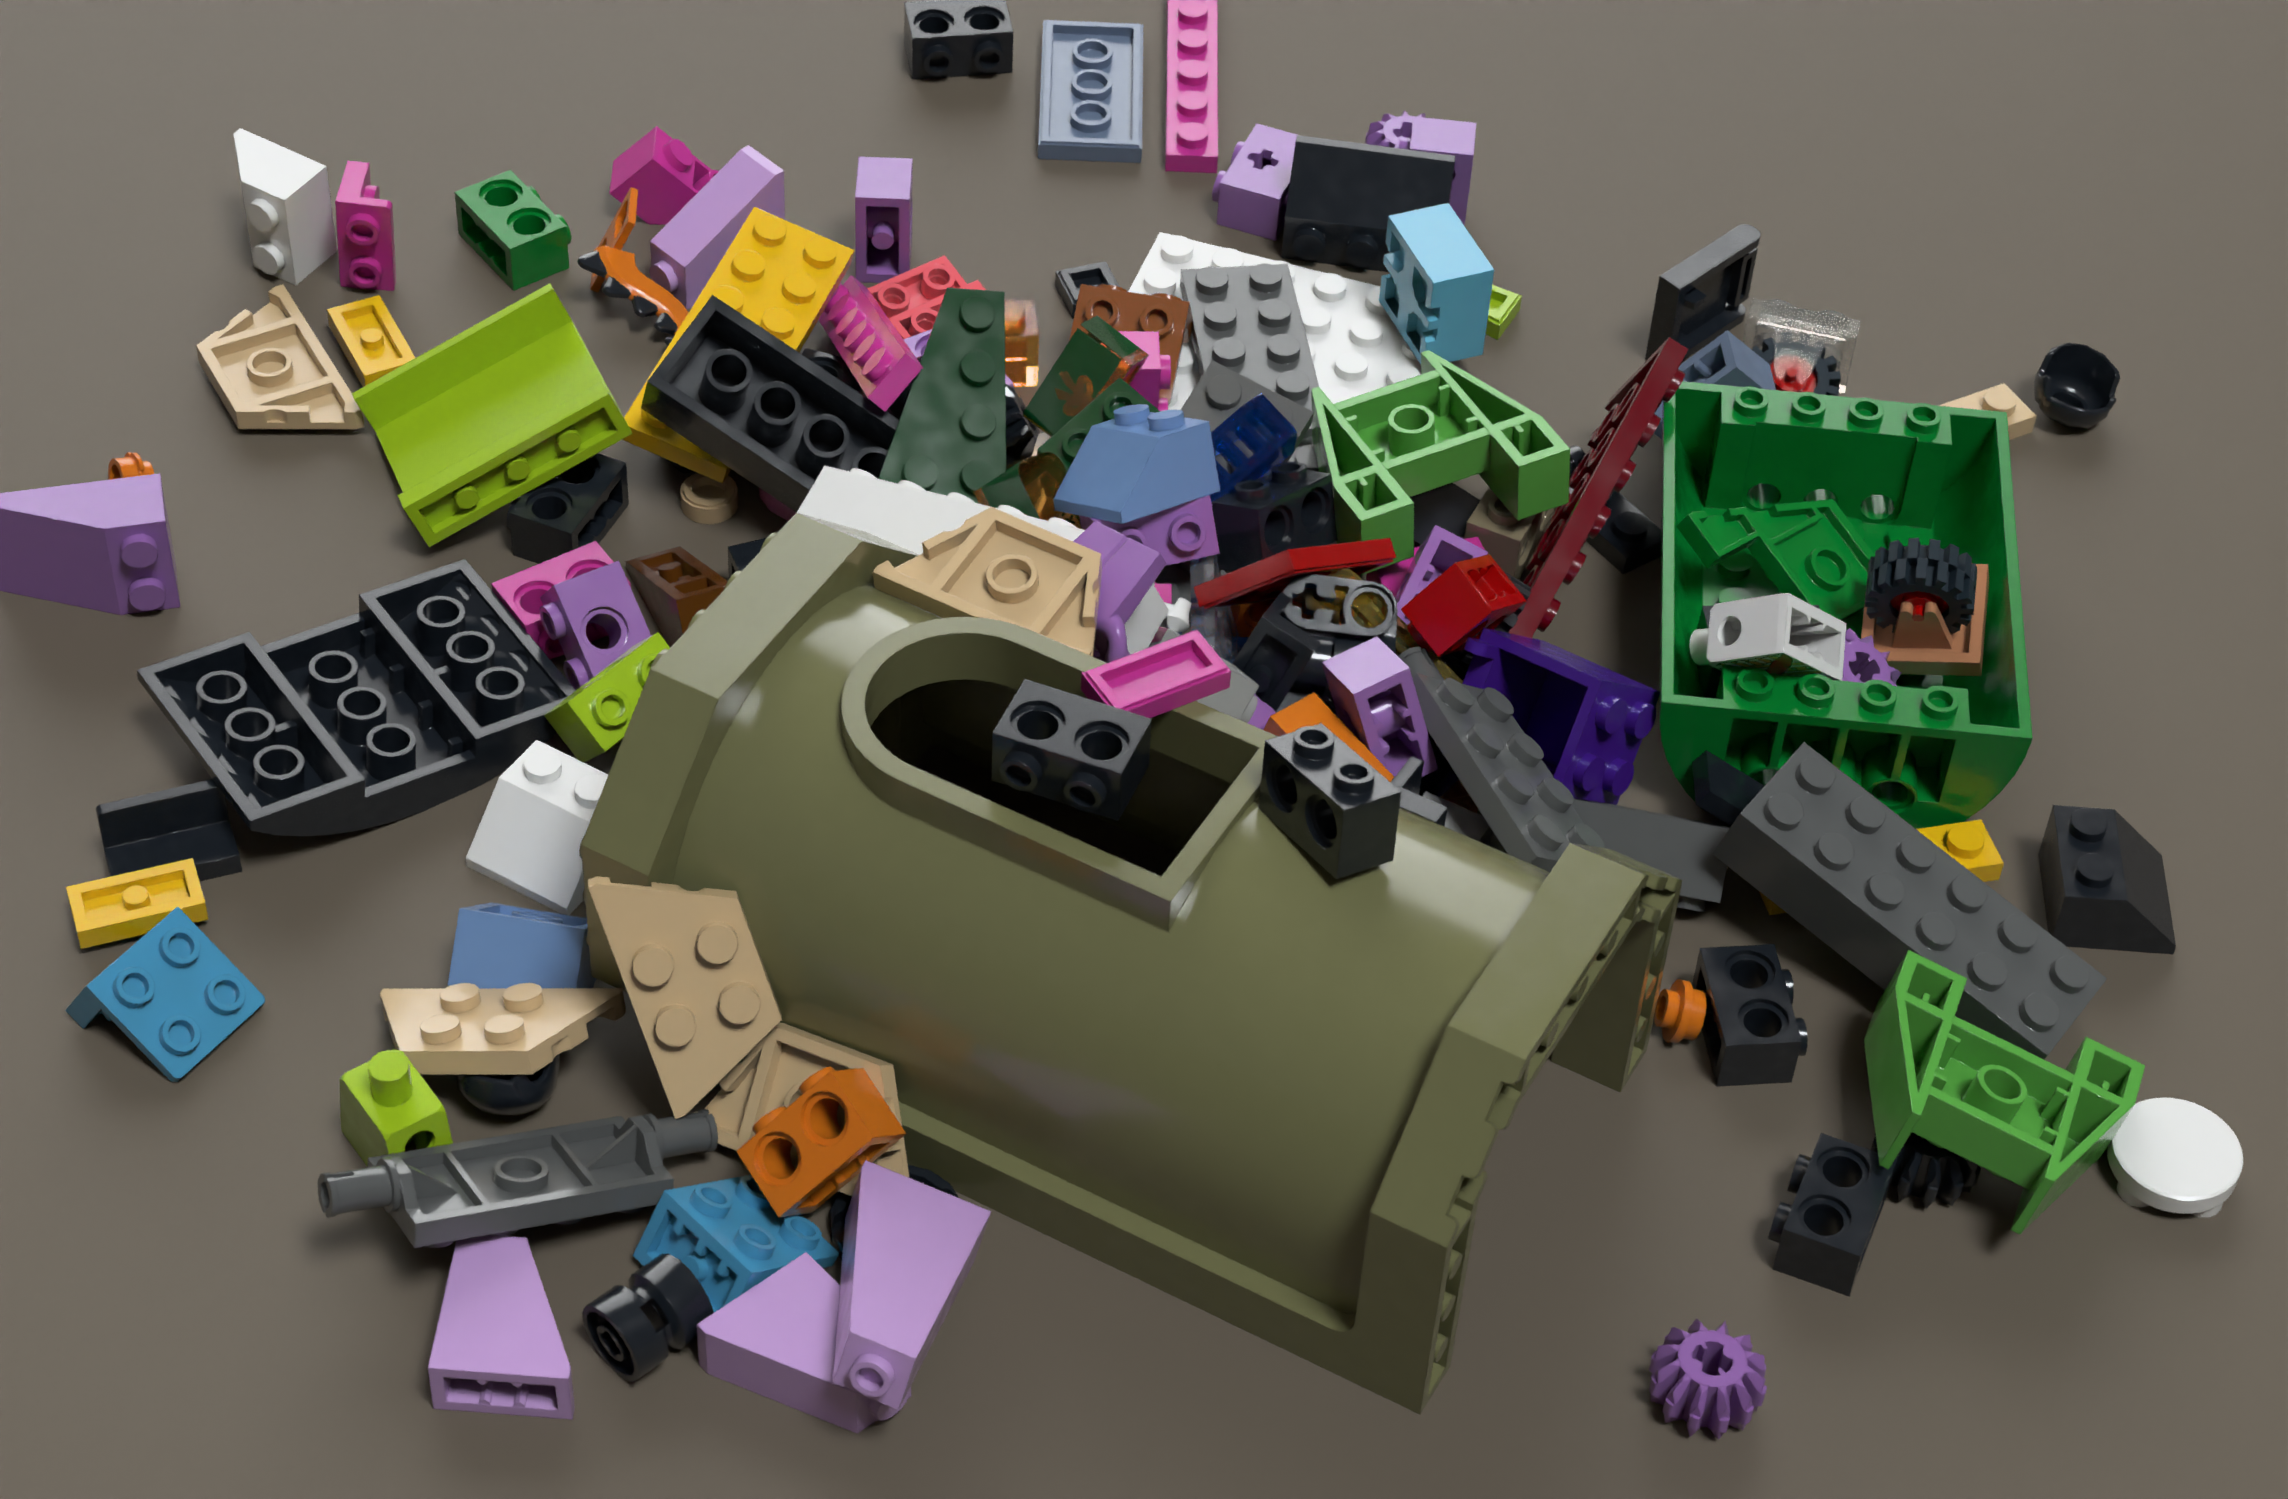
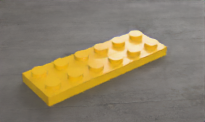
[622,207,854,484]

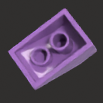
[0,473,180,615]

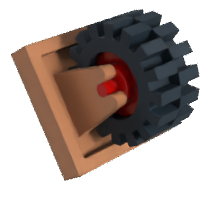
[1861,538,1989,676]

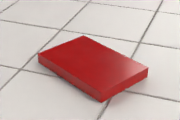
[1193,538,1396,609]

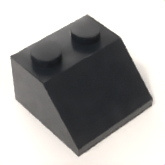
[2038,805,2176,955]

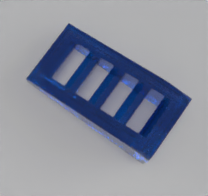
[1210,393,1297,504]

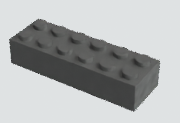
[1712,742,2107,1059]

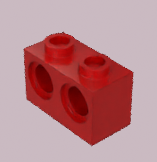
[1401,554,1527,657]

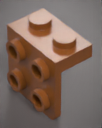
[1069,284,1193,405]

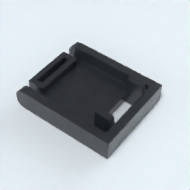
[1645,224,1761,362]

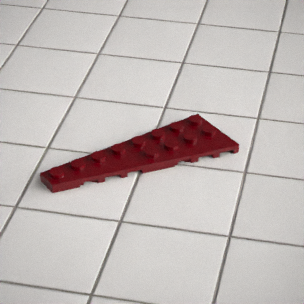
[1509,337,1689,638]

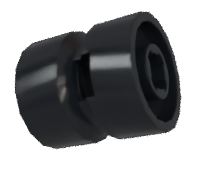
[582,1254,714,1382]

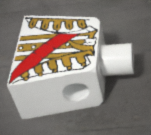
[1690,593,1847,681]

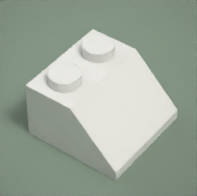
[234,128,337,286]
[466,740,608,915]

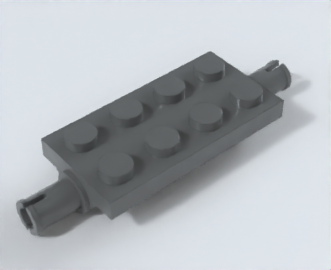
[1398,647,1605,872]
[317,1109,718,1248]

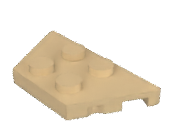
[196,284,364,429]
[872,507,1102,657]
[588,876,782,1119]
[380,983,626,1075]
[694,1023,909,1196]

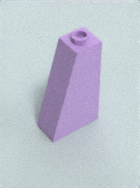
[833,1160,991,1410]

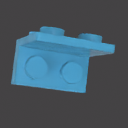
[65,906,265,1082]
[633,1175,839,1313]

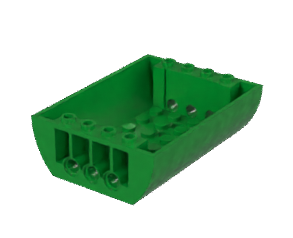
[1659,381,2033,829]

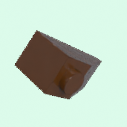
[625,546,727,648]

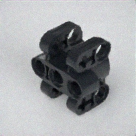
[1276,574,1398,717]

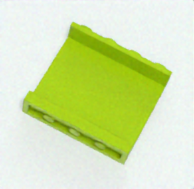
[352,283,633,547]

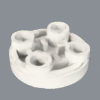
[2107,1098,2243,1218]

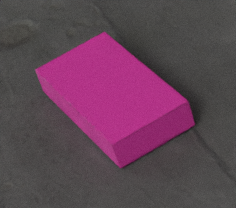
[1081,630,1231,718]

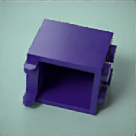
[1462,628,1660,805]

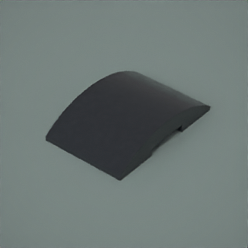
[137,559,576,836]

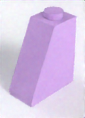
[650,145,785,309]
[428,1235,575,1420]
[697,1252,911,1434]

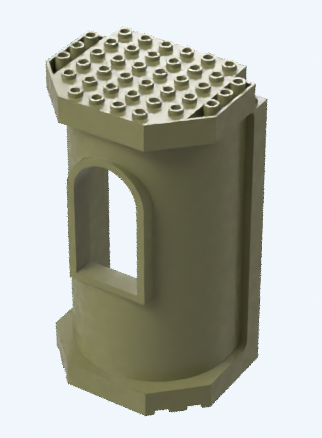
[579,513,1682,1415]

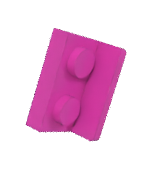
[335,161,396,291]

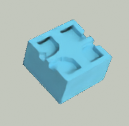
[1379,203,1494,365]

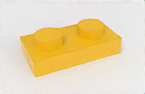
[327,295,415,387]
[66,858,208,949]

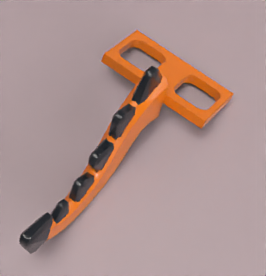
[577,187,689,346]

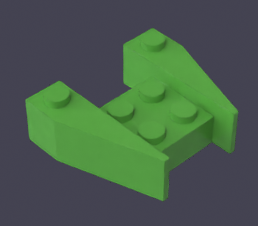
[1311,350,1570,575]
[1864,950,2145,1234]

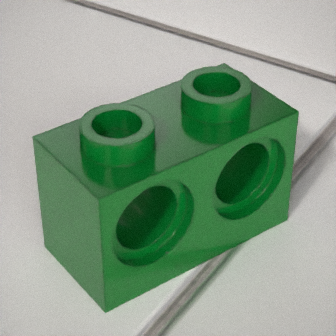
[454,170,572,291]

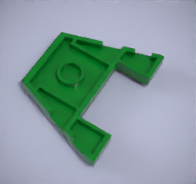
[1676,499,1875,639]

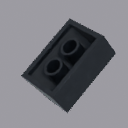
[1281,135,1456,272]

